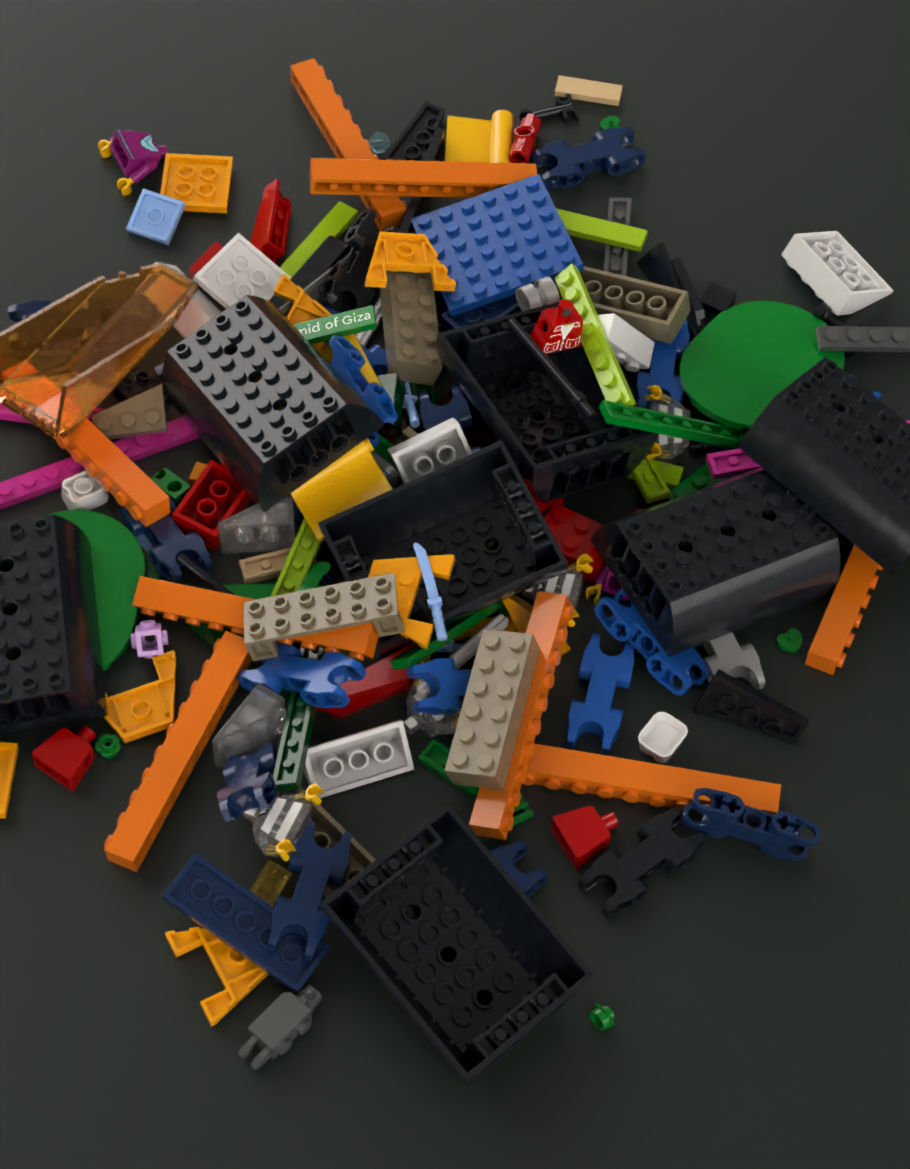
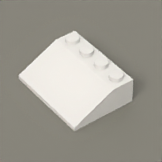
[781,231,894,316]

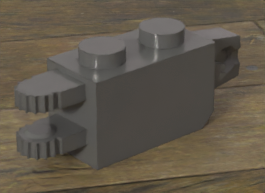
[238,985,322,1070]

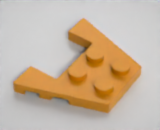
[364,232,456,292]
[274,274,332,354]
[368,554,455,649]
[103,650,177,743]
[165,927,269,1027]

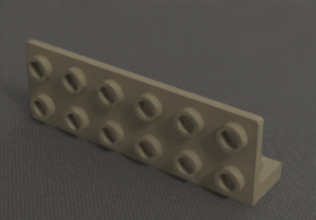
[244,573,405,661]

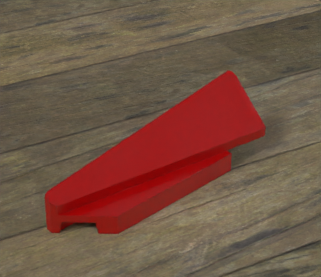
[250,178,292,264]
[316,642,429,720]

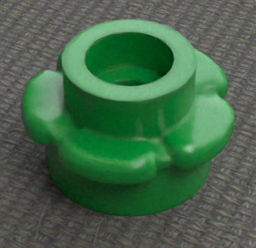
[95,733,121,758]
[589,1004,615,1031]

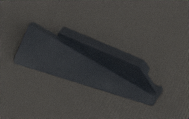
[638,242,705,342]

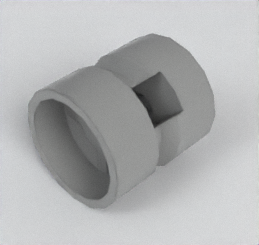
[516,276,560,311]

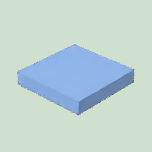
[126,189,186,246]

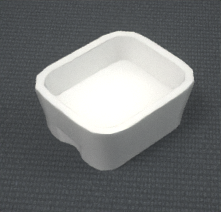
[61,471,109,511]
[638,712,688,763]

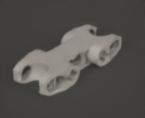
[702,632,765,690]

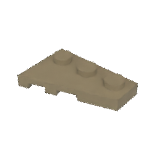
[92,384,168,440]

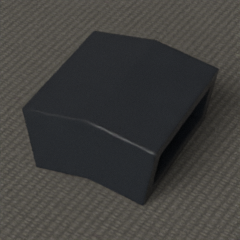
[700,282,737,316]

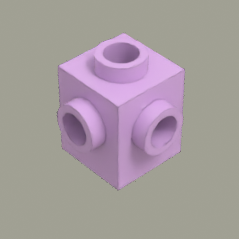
[131,620,168,659]

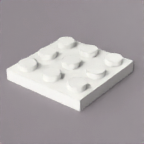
[193,233,291,309]

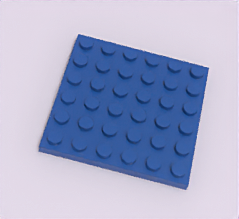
[411,174,584,317]

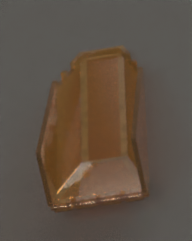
[0,262,199,438]

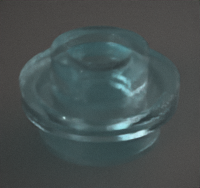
[368,132,390,153]

